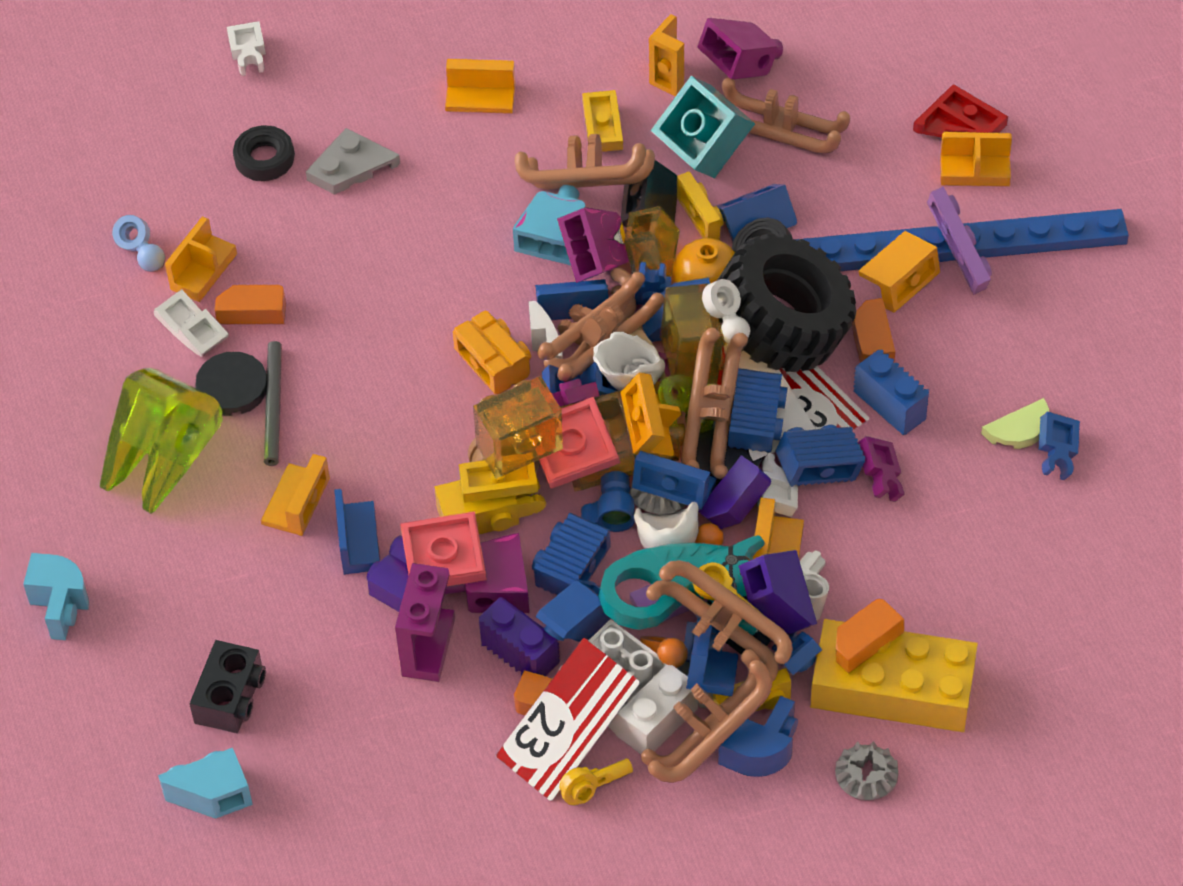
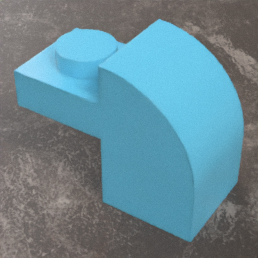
[23,553,89,640]

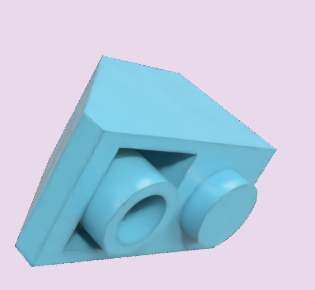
[158,748,253,819]

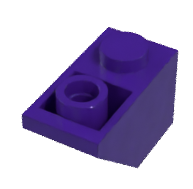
[739,550,817,635]

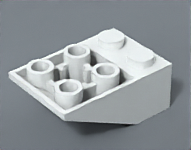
[559,619,698,754]

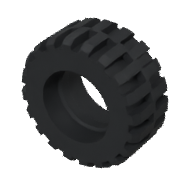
[716,234,856,372]

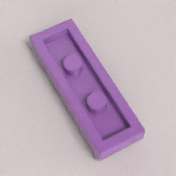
[927,186,992,295]

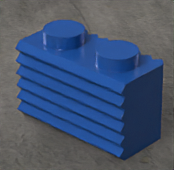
[853,350,929,435]
[728,368,788,453]
[775,425,865,487]
[532,513,611,595]

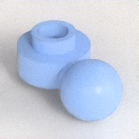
[112,215,165,272]

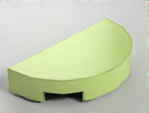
[981,398,1049,449]

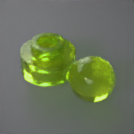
[658,374,714,434]

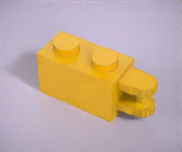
[434,478,547,535]

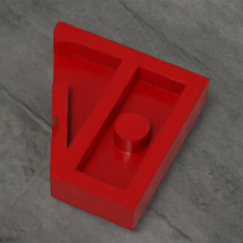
[913,84,1008,138]

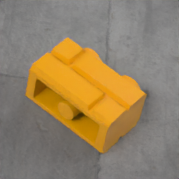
[453,310,531,395]

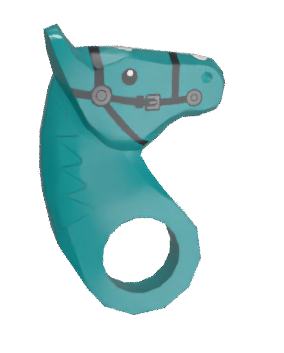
[598,535,765,635]

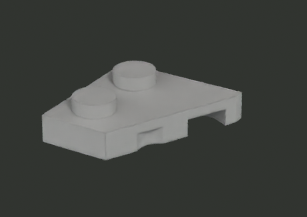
[306,128,400,195]

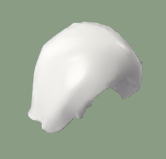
[593,332,665,392]
[634,502,698,549]

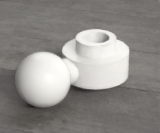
[702,279,750,344]

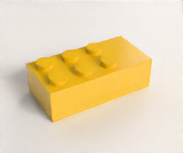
[810,619,978,733]

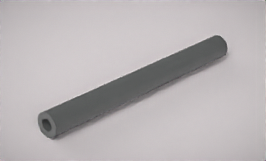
[264,341,282,466]

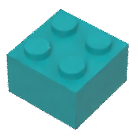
[650,76,755,179]

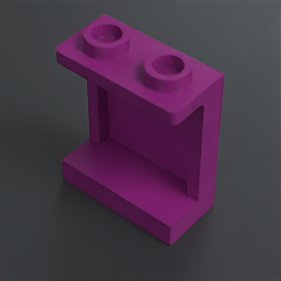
[395,563,455,682]

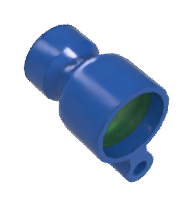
[581,471,635,532]

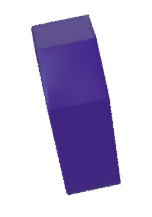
[698,455,771,529]

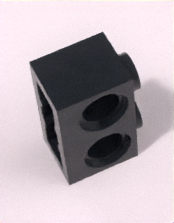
[189,640,266,734]

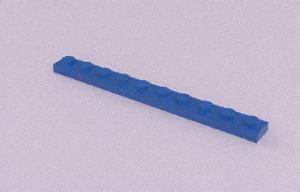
[794,209,1129,271]

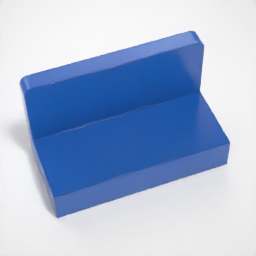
[717,184,797,243]
[535,279,609,320]
[632,451,716,510]
[334,489,380,574]
[686,619,738,696]

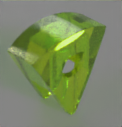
[100,368,223,514]

